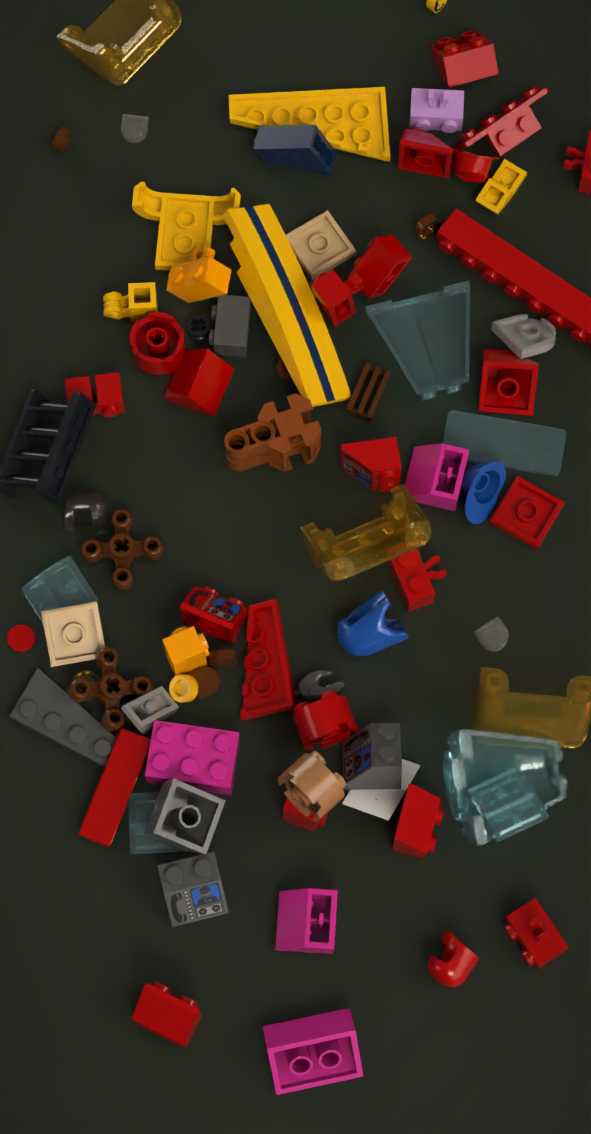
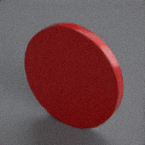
[7,624,35,652]

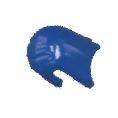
[337,590,409,657]

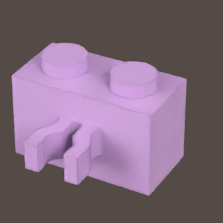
[409,88,464,133]

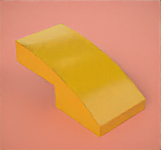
[475,159,527,215]

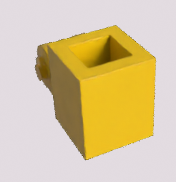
[103,282,158,322]

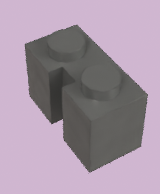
[209,295,251,357]

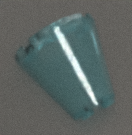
[365,280,470,401]
[443,729,567,846]

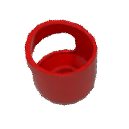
[427,930,479,988]

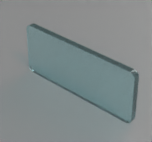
[443,410,566,476]

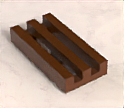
[346,362,392,421]

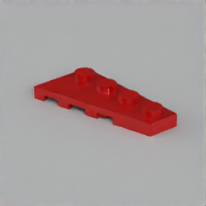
[240,599,296,721]

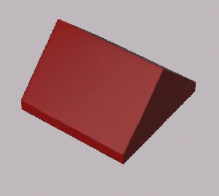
[164,349,234,417]

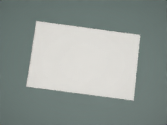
[342,759,421,821]

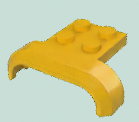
[132,182,241,271]

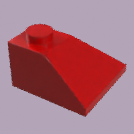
[398,129,453,179]
[478,349,539,416]

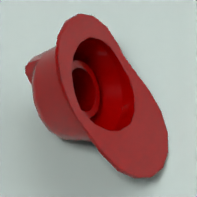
[446,144,499,183]

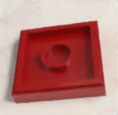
[489,476,565,550]

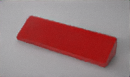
[77,728,151,846]

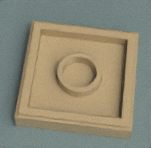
[286,210,356,281]
[41,601,107,667]

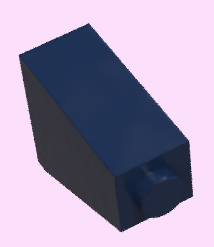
[253,125,336,175]

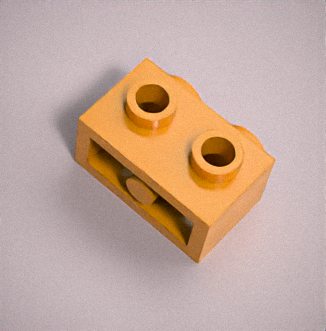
[162,626,209,676]

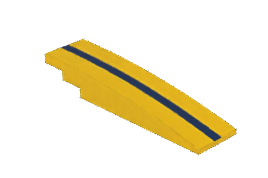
[223,204,352,407]

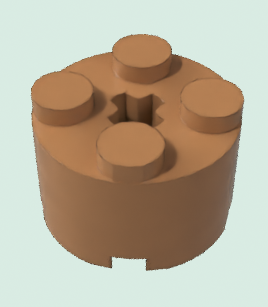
[278,751,346,822]

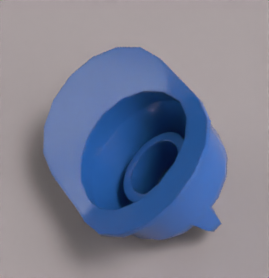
[461,461,506,524]

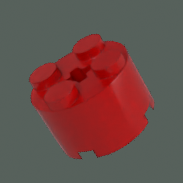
[130,312,186,375]
[293,691,358,751]

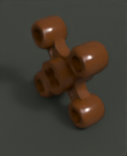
[80,508,164,591]
[67,647,152,732]

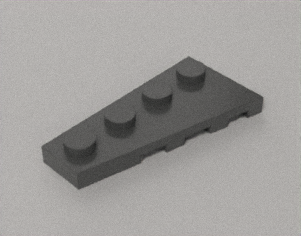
[10,668,116,768]

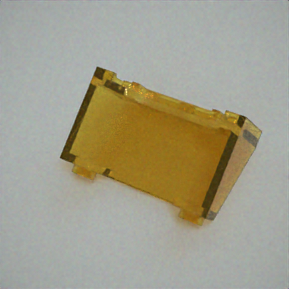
[57,0,182,86]
[301,484,431,581]
[473,667,591,748]

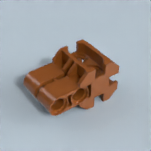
[224,393,321,472]

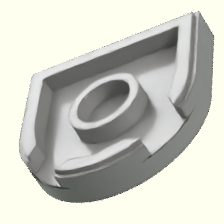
[491,314,556,359]

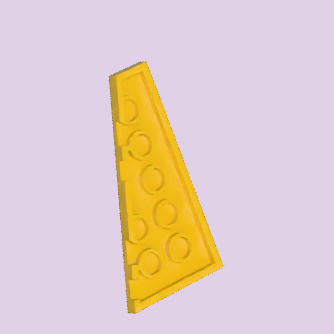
[228,87,390,162]

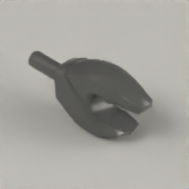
[294,670,345,700]

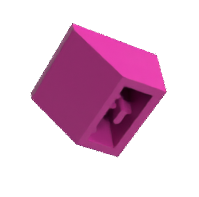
[401,443,470,511]
[275,888,338,954]

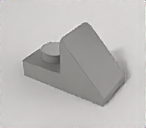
[121,686,179,736]

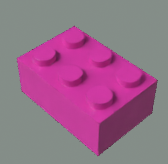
[145,720,240,795]

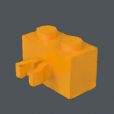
[166,247,231,303]

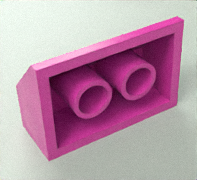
[263,1008,363,1095]

